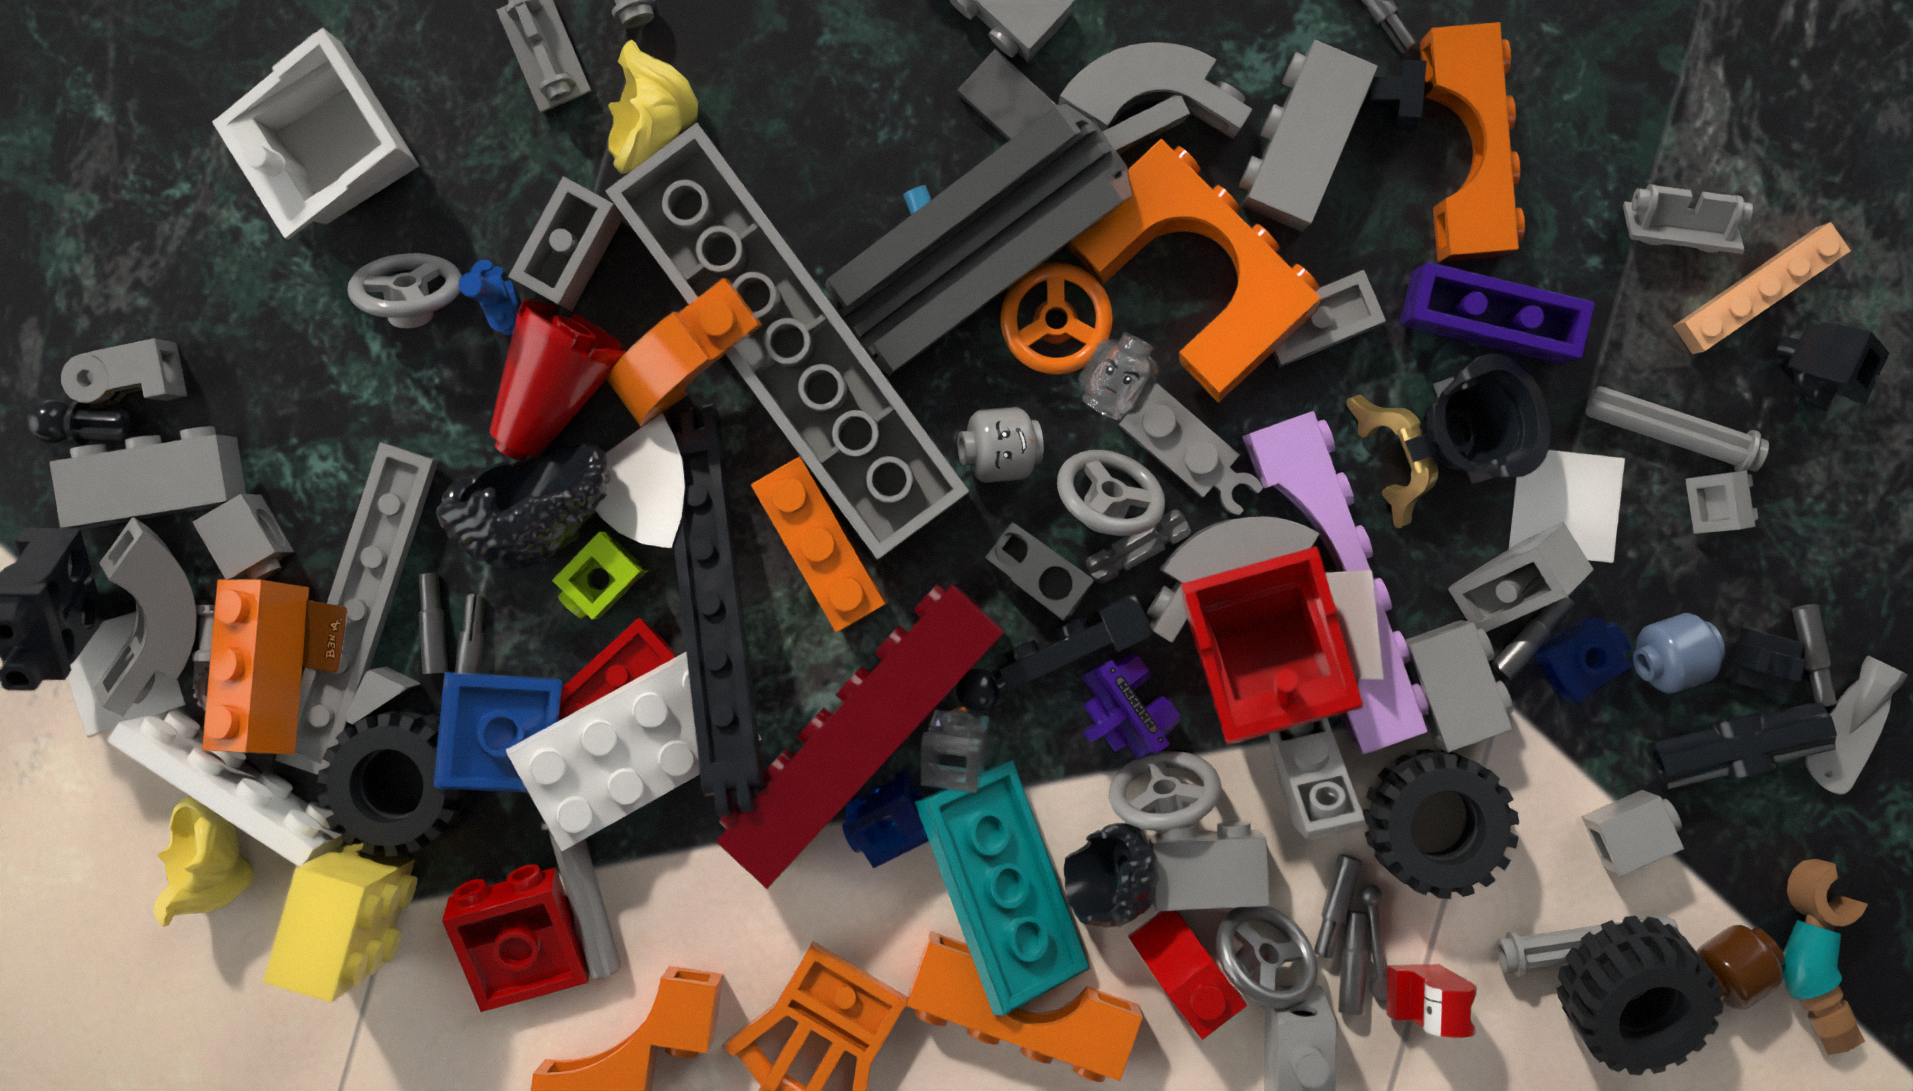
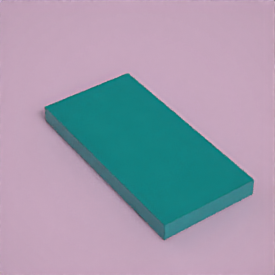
[915,760,1090,1015]

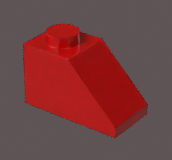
[1128,910,1247,1040]

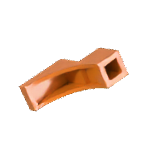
[531,966,724,1091]

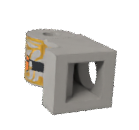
[61,338,187,405]

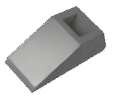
[1269,718,1365,839]

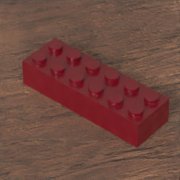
[716,582,1004,889]

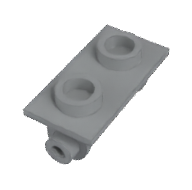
[497,0,592,113]
[1623,184,1753,254]

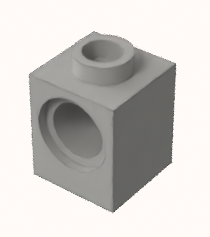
[193,494,294,580]

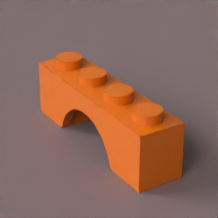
[1419,22,1525,263]
[907,931,1143,1082]

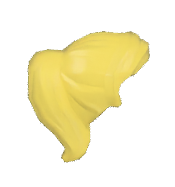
[608,40,698,174]
[153,795,254,927]

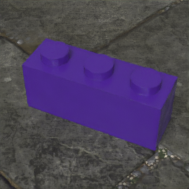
[1399,262,1595,364]

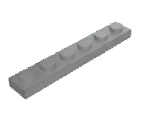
[275,442,439,775]

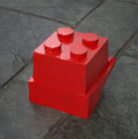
[1181,546,1363,746]

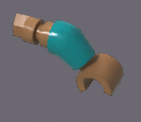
[1782,859,1868,1055]

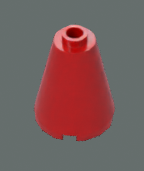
[489,298,626,461]

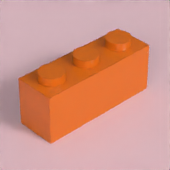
[751,456,888,632]
[202,580,309,755]

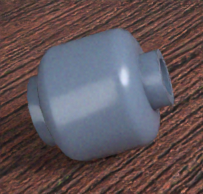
[1633,613,1725,694]

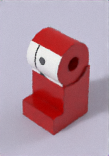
[1386,964,1477,1038]

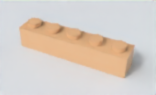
[1673,222,1851,354]

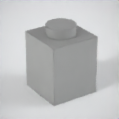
[1581,790,1684,876]

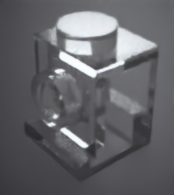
[921,707,990,793]

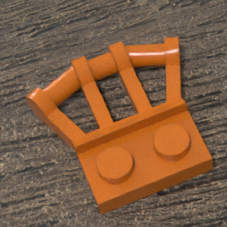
[722,941,908,1091]

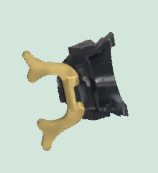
[1346,353,1551,528]

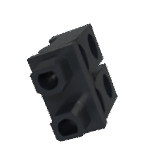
[0,528,105,691]

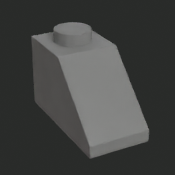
[1448,522,1594,632]

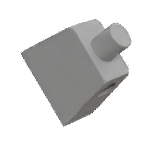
[1264,986,1337,1091]

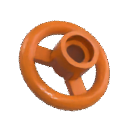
[1000,262,1113,375]

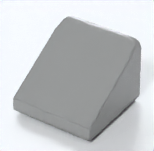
[345,666,421,724]

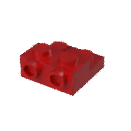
[442,864,589,1012]

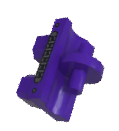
[1081,653,1181,758]

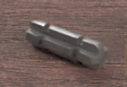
[1086,510,1191,584]

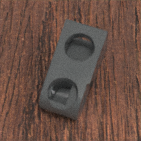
[985,522,1096,622]

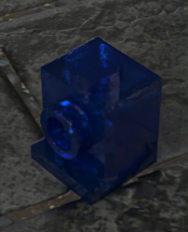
[1533,617,1632,704]
[842,770,929,869]

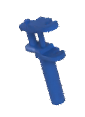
[458,260,520,336]

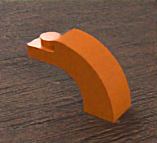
[607,278,763,427]

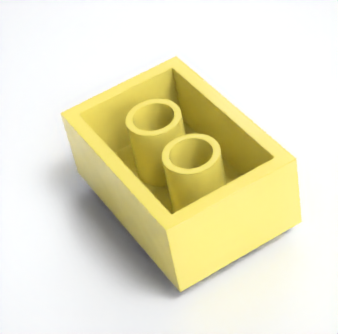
[263,842,417,1003]

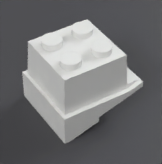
[212,28,419,240]

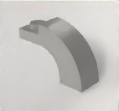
[1058,42,1252,139]
[94,517,196,717]
[1147,517,1320,642]

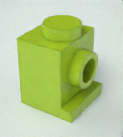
[552,532,649,620]

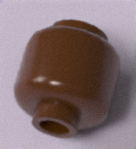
[1697,925,1785,1010]

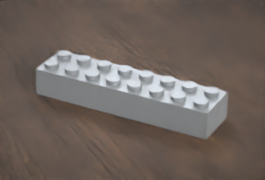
[605,123,970,559]

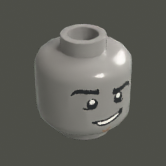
[957,407,1044,483]

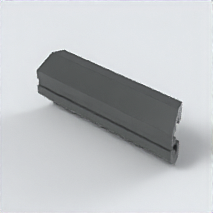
[825,103,1132,376]

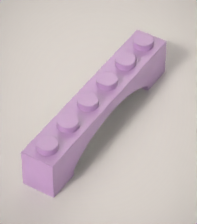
[1242,411,1430,755]

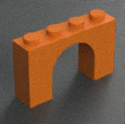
[1065,139,1321,403]

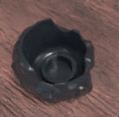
[1063,823,1159,928]

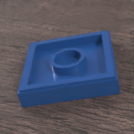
[433,672,562,792]

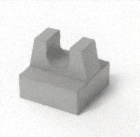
[1686,471,1758,534]

